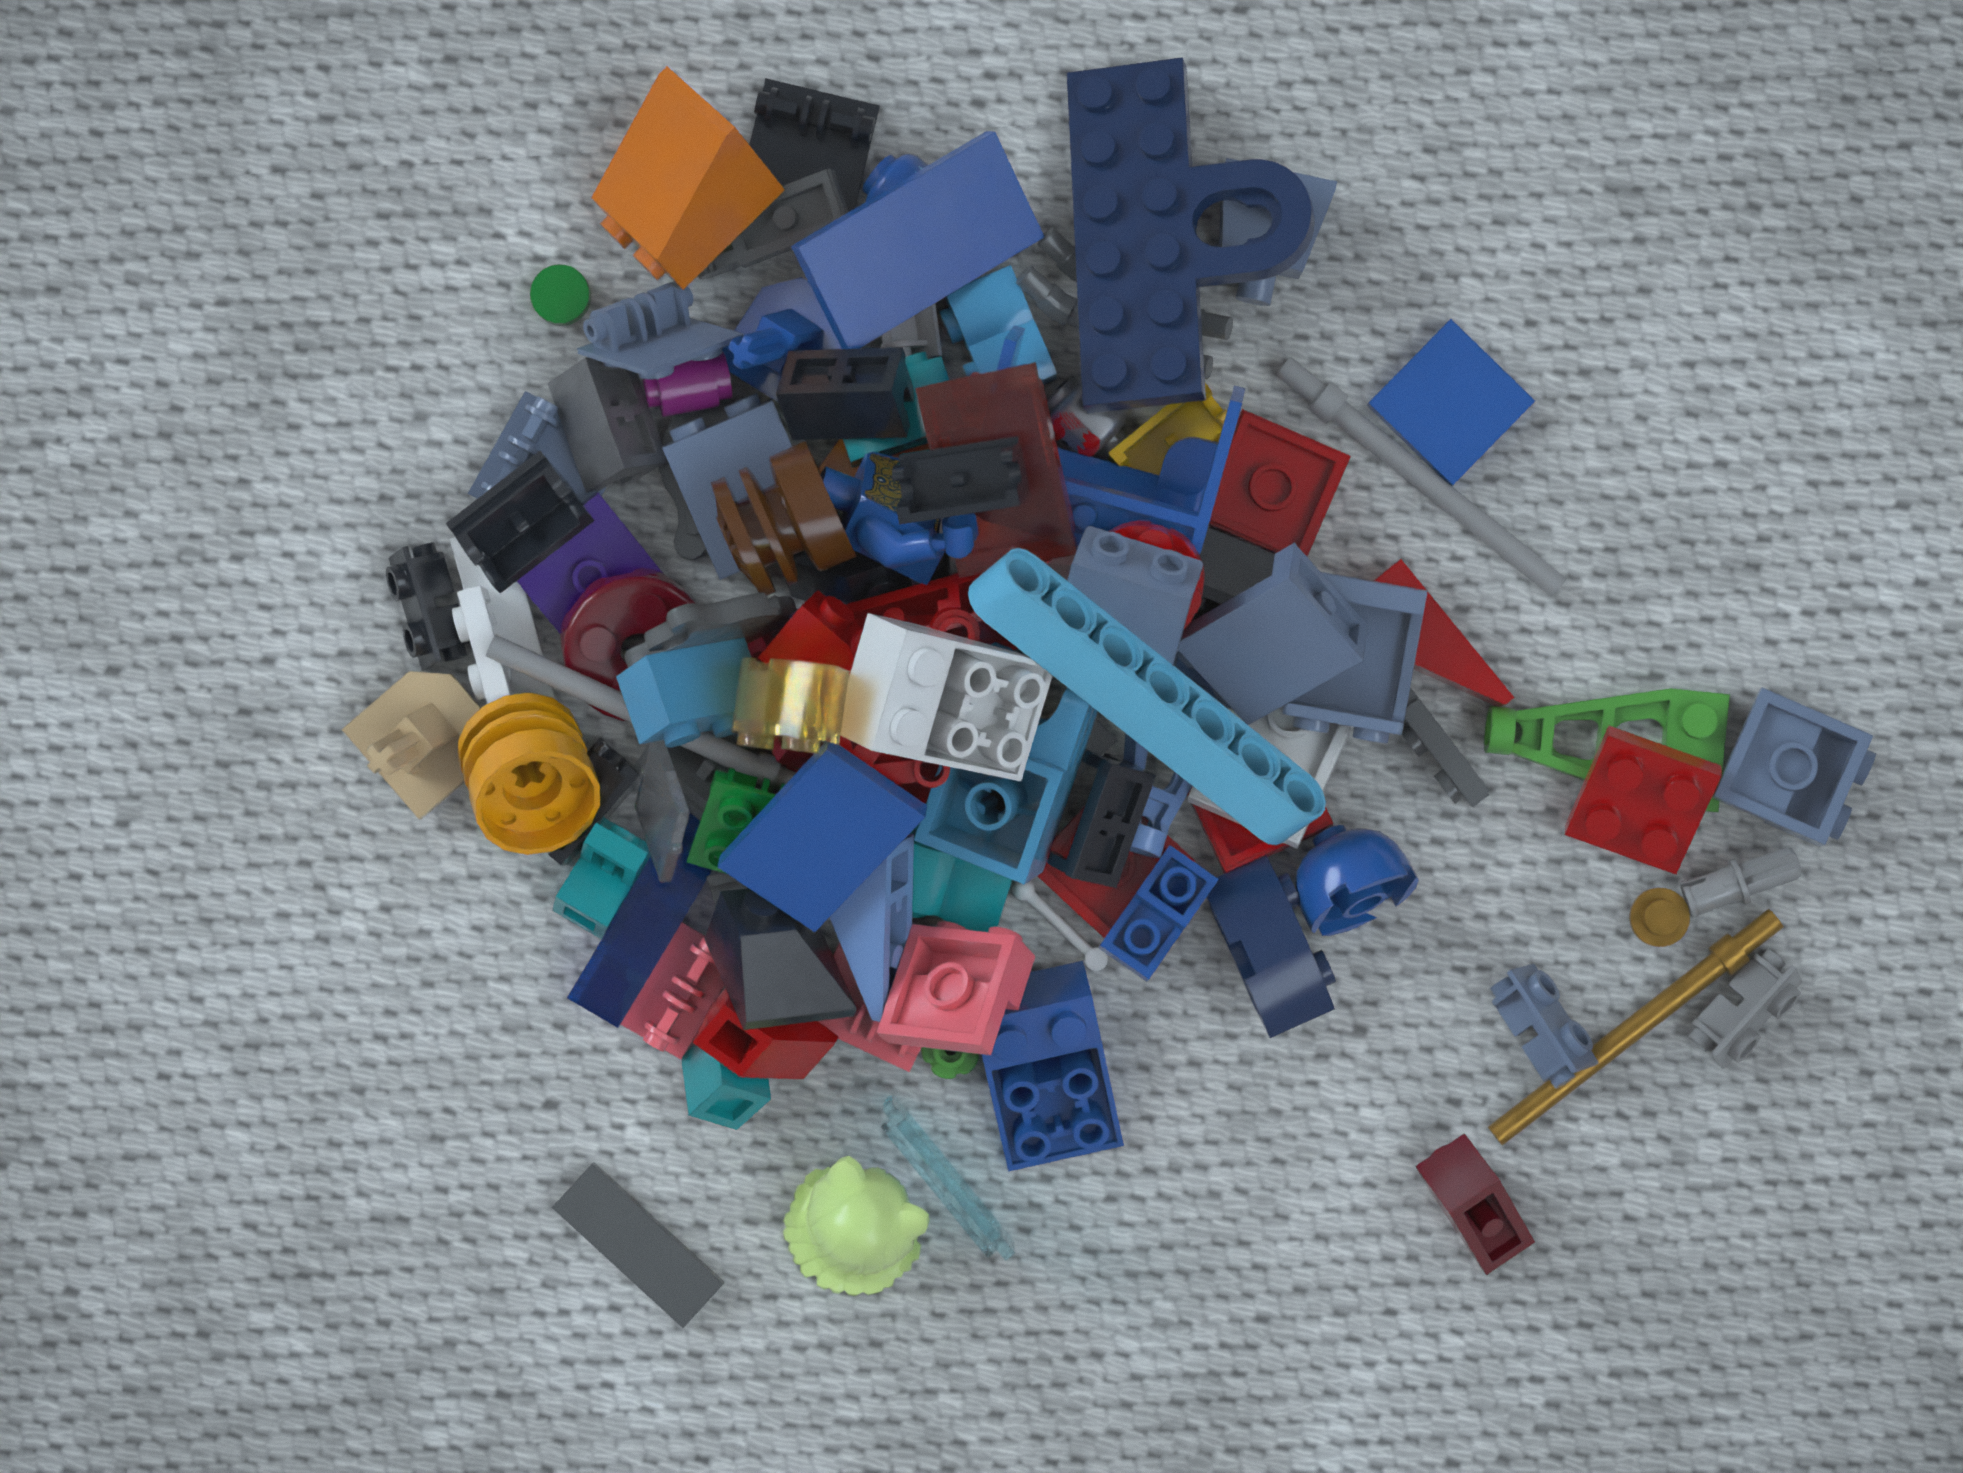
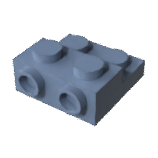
[1712,687,1876,847]

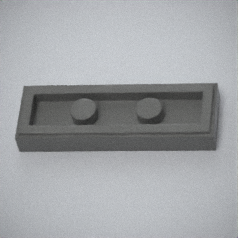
[552,1162,724,1328]

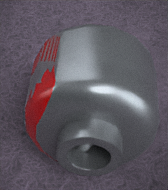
[1044,374,1129,460]

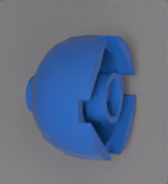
[1295,825,1419,936]

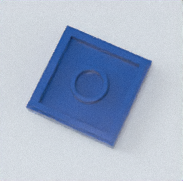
[1367,319,1535,486]

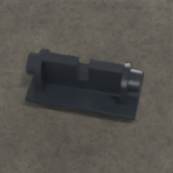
[386,542,470,670]

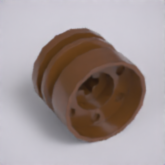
[711,441,857,596]

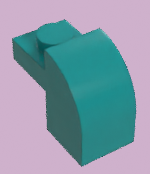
[552,818,656,940]

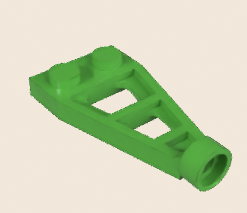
[1484,688,1730,812]

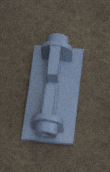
[1490,964,1599,1089]

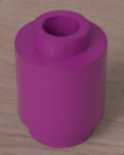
[642,351,732,417]

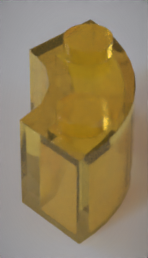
[731,657,850,754]

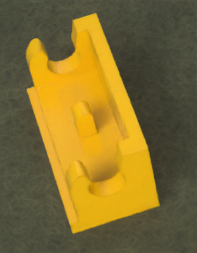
[1107,383,1227,475]

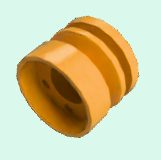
[458,692,600,855]

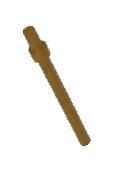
[1488,909,1784,1146]

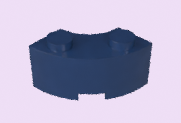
[1206,855,1336,1038]

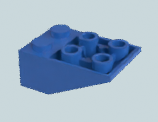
[982,961,1124,1172]

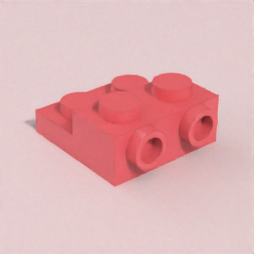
[876,921,1035,1055]

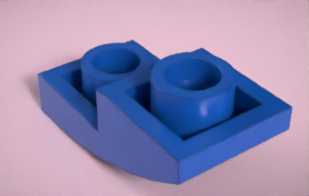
[1098,845,1219,982]

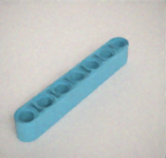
[968,548,1326,845]

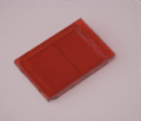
[915,362,1078,578]

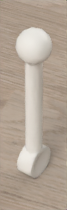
[1012,880,1108,971]

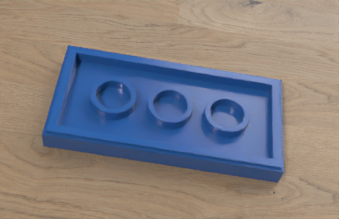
[791,131,1045,349]

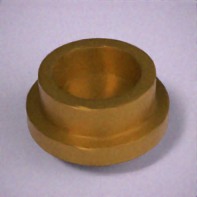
[1629,888,1690,947]

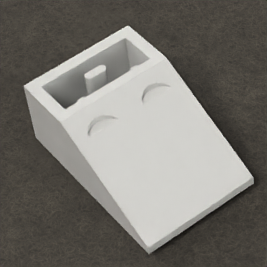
[833,613,1053,781]

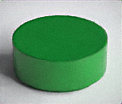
[530,264,591,326]

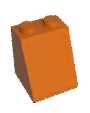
[591,66,785,290]

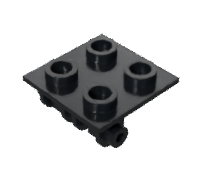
[749,78,880,212]

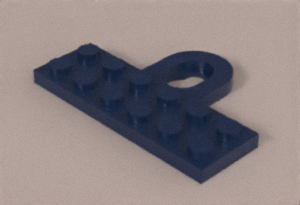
[1067,57,1315,414]

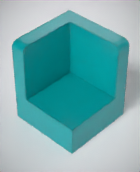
[682,1044,771,1130]

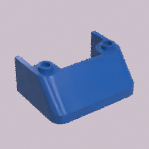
[975,326,1246,555]

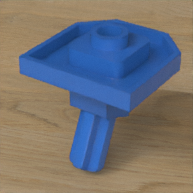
[722,277,841,403]

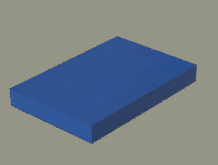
[718,738,927,932]

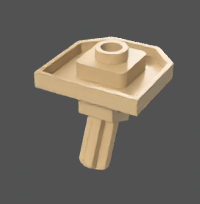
[341,671,481,820]

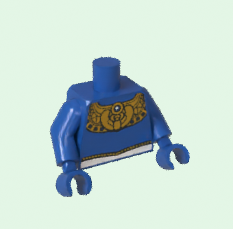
[820,426,981,585]

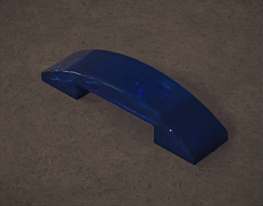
[567,806,712,1028]

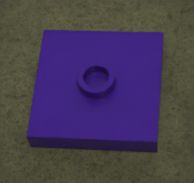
[517,491,665,634]

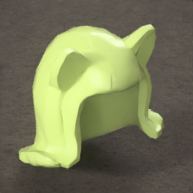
[783,1156,930,1296]

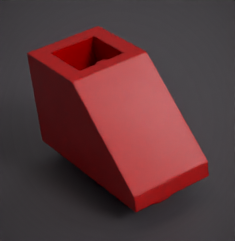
[692,988,839,1079]

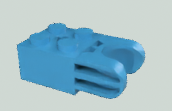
[914,642,1098,885]

